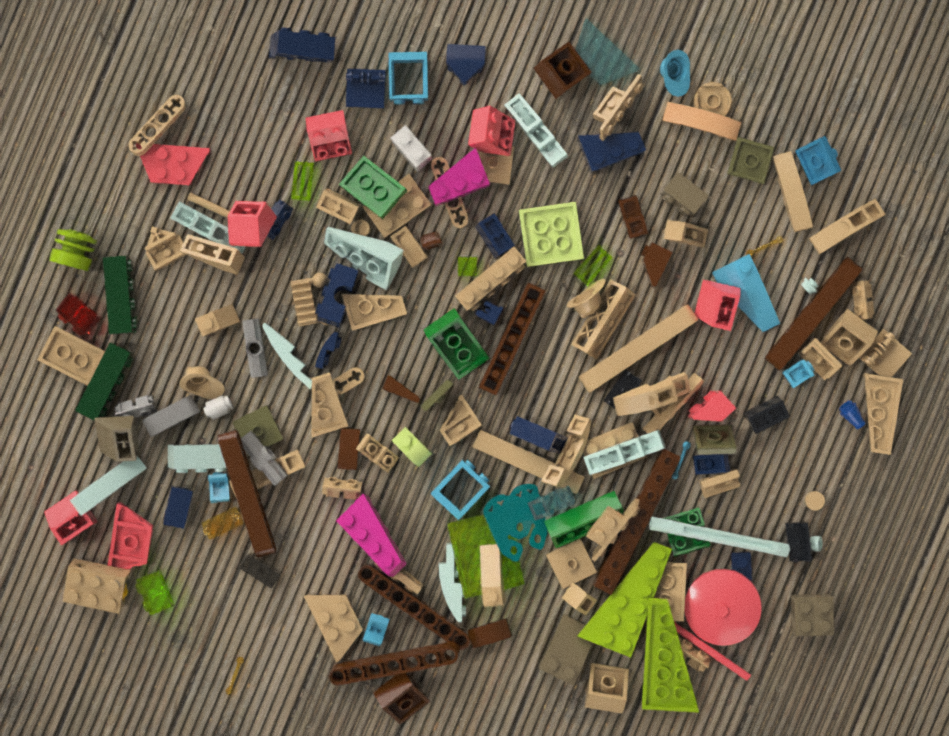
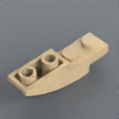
[809,198,886,254]
[613,372,691,416]

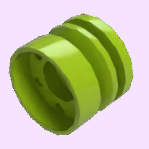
[49,229,97,271]

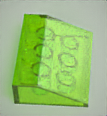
[447,511,525,598]

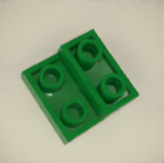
[663,508,711,557]

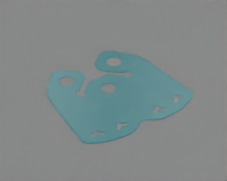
[483,484,548,562]

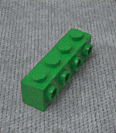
[544,491,624,548]

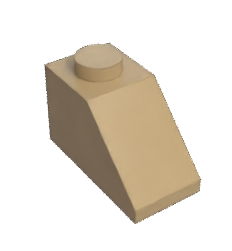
[664,220,708,248]
[195,304,240,337]

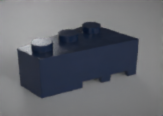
[269,28,336,63]
[577,132,646,174]

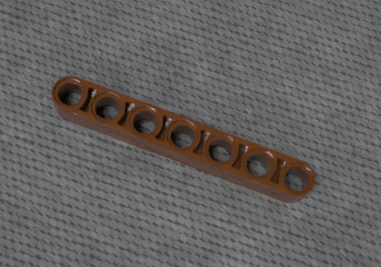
[764,256,863,371]
[217,430,277,558]
[358,564,470,650]
[329,642,460,685]

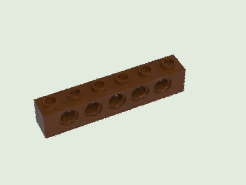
[479,283,545,395]

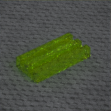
[291,161,314,202]
[573,245,613,286]

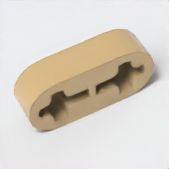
[333,368,365,395]

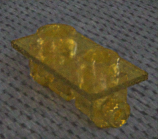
[201,506,244,540]

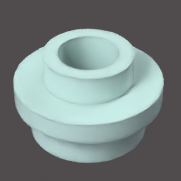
[801,278,819,295]

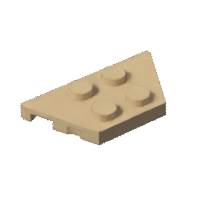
[304,594,363,663]

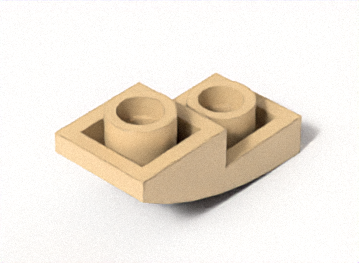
[356,434,399,473]

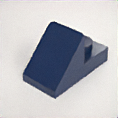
[693,454,730,475]

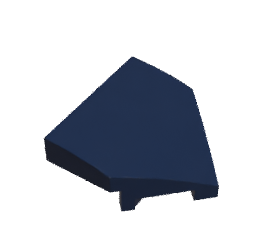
[446,44,486,86]

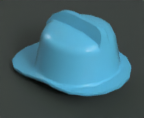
[660,50,690,97]

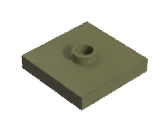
[727,137,775,185]
[421,379,453,412]
[233,405,284,455]
[693,425,737,455]

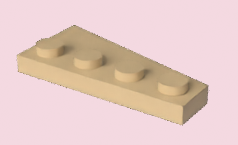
[864,373,903,455]

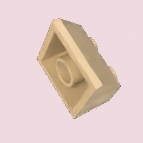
[820,309,878,366]
[585,663,629,714]

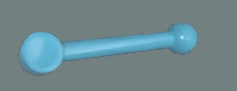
[671,441,691,479]

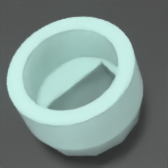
[810,536,823,552]

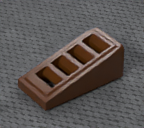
[420,231,442,251]
[383,375,420,403]

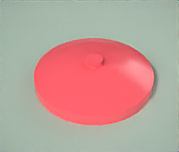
[684,569,762,646]

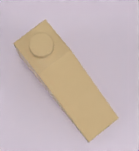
[180,234,245,275]
[480,544,506,607]

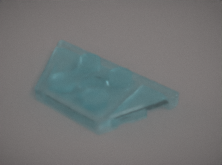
[576,18,640,86]

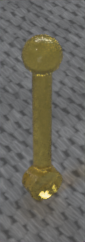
[746,236,783,257]
[225,657,244,695]

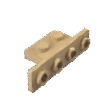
[593,74,643,141]
[643,373,704,433]
[586,498,640,561]

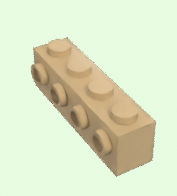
[455,247,526,311]

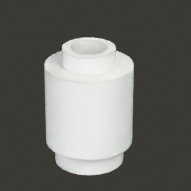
[203,395,234,420]

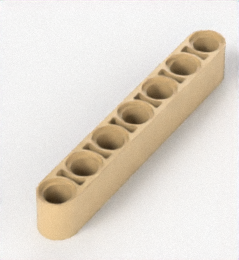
[578,304,699,393]

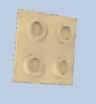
[859,329,912,377]

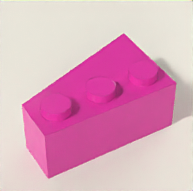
[428,148,490,207]

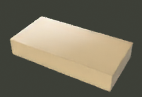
[391,226,428,268]

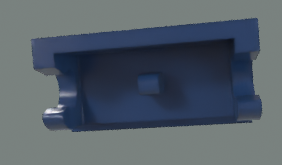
[475,213,515,259]
[475,302,503,326]
[163,485,193,529]

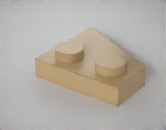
[440,395,482,447]

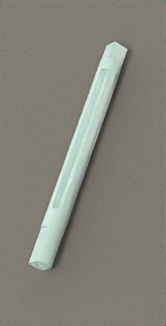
[649,517,790,557]

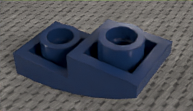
[315,332,342,369]

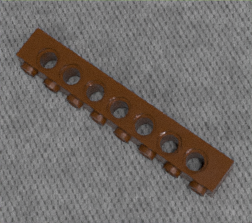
[593,449,681,595]

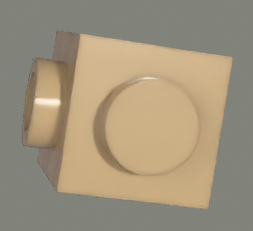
[562,583,597,615]

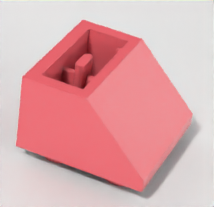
[468,106,516,156]
[305,110,352,161]
[228,201,277,247]
[694,279,741,331]
[688,390,736,421]
[44,490,98,545]

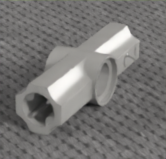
[242,318,268,378]
[241,430,288,486]

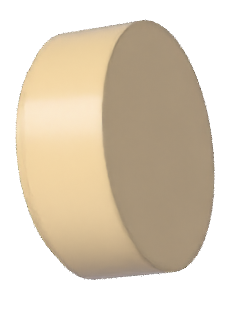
[351,219,371,236]
[805,491,825,510]

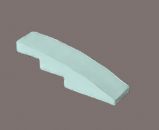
[504,93,568,168]
[170,201,246,254]
[262,323,312,389]
[583,430,666,475]
[70,456,147,516]

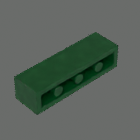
[103,256,138,335]
[75,342,134,421]

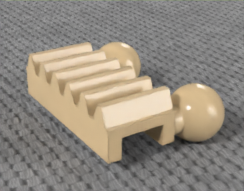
[291,273,329,327]

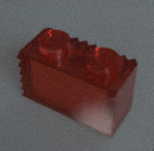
[55,293,102,336]

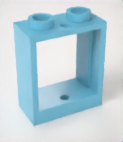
[388,52,428,105]
[431,459,490,520]

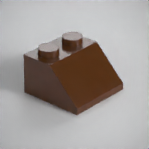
[533,42,592,99]
[373,673,430,725]

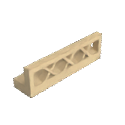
[571,279,636,360]

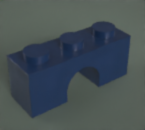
[315,263,358,328]

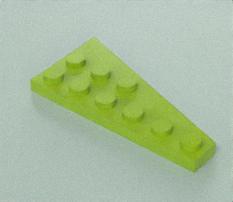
[577,542,672,658]
[641,598,699,713]

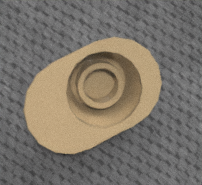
[567,279,606,318]
[179,366,225,399]

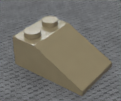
[538,614,593,686]

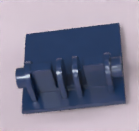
[346,68,386,108]

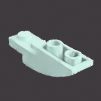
[439,543,466,622]

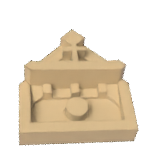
[145,226,186,271]

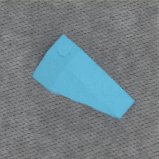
[712,254,780,332]

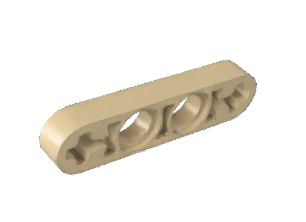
[128,95,186,156]
[431,157,468,229]

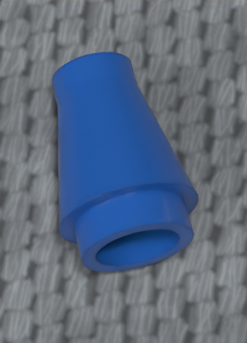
[839,400,866,429]

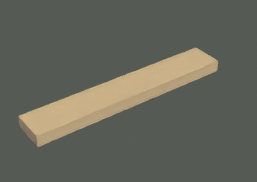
[472,430,585,494]

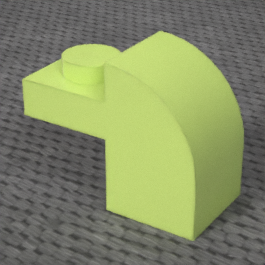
[391,427,433,467]

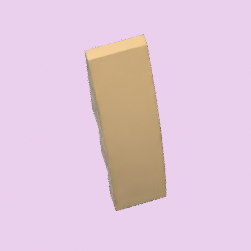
[772,151,813,232]

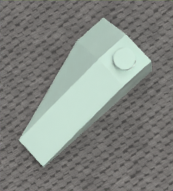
[324,227,404,290]

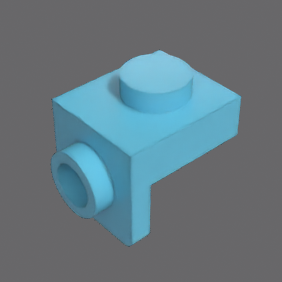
[782,360,815,388]
[208,472,230,503]
[363,613,390,646]

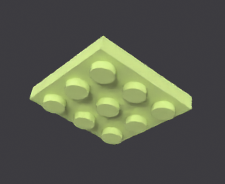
[519,202,584,267]

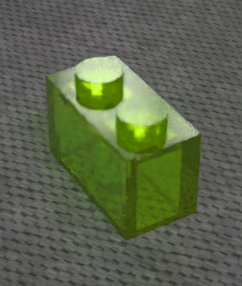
[135,569,175,616]

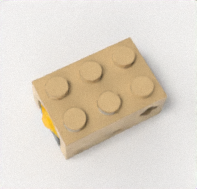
[63,558,131,614]

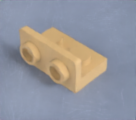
[698,468,740,498]

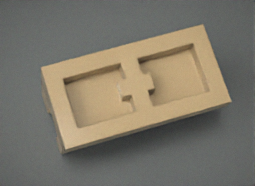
[316,188,361,224]
[798,338,843,380]

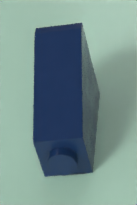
[509,416,568,455]

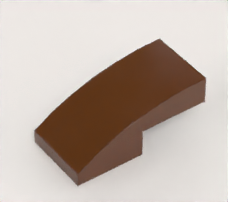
[617,195,648,239]
[338,428,360,470]
[468,618,512,648]

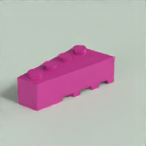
[336,494,407,577]

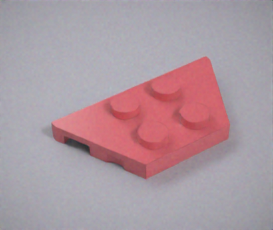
[136,143,210,186]
[108,502,154,570]

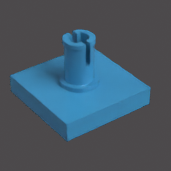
[795,136,842,185]

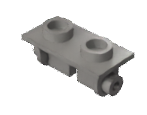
[115,395,157,418]

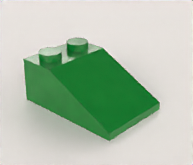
[423,308,490,380]

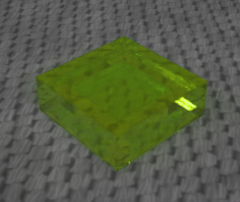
[458,257,477,276]

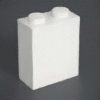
[391,125,432,172]

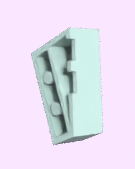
[168,444,227,473]

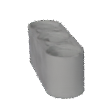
[142,395,200,437]

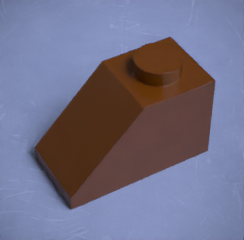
[641,242,673,288]

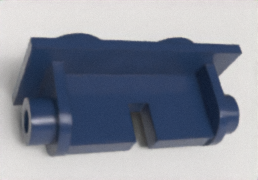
[267,199,294,240]

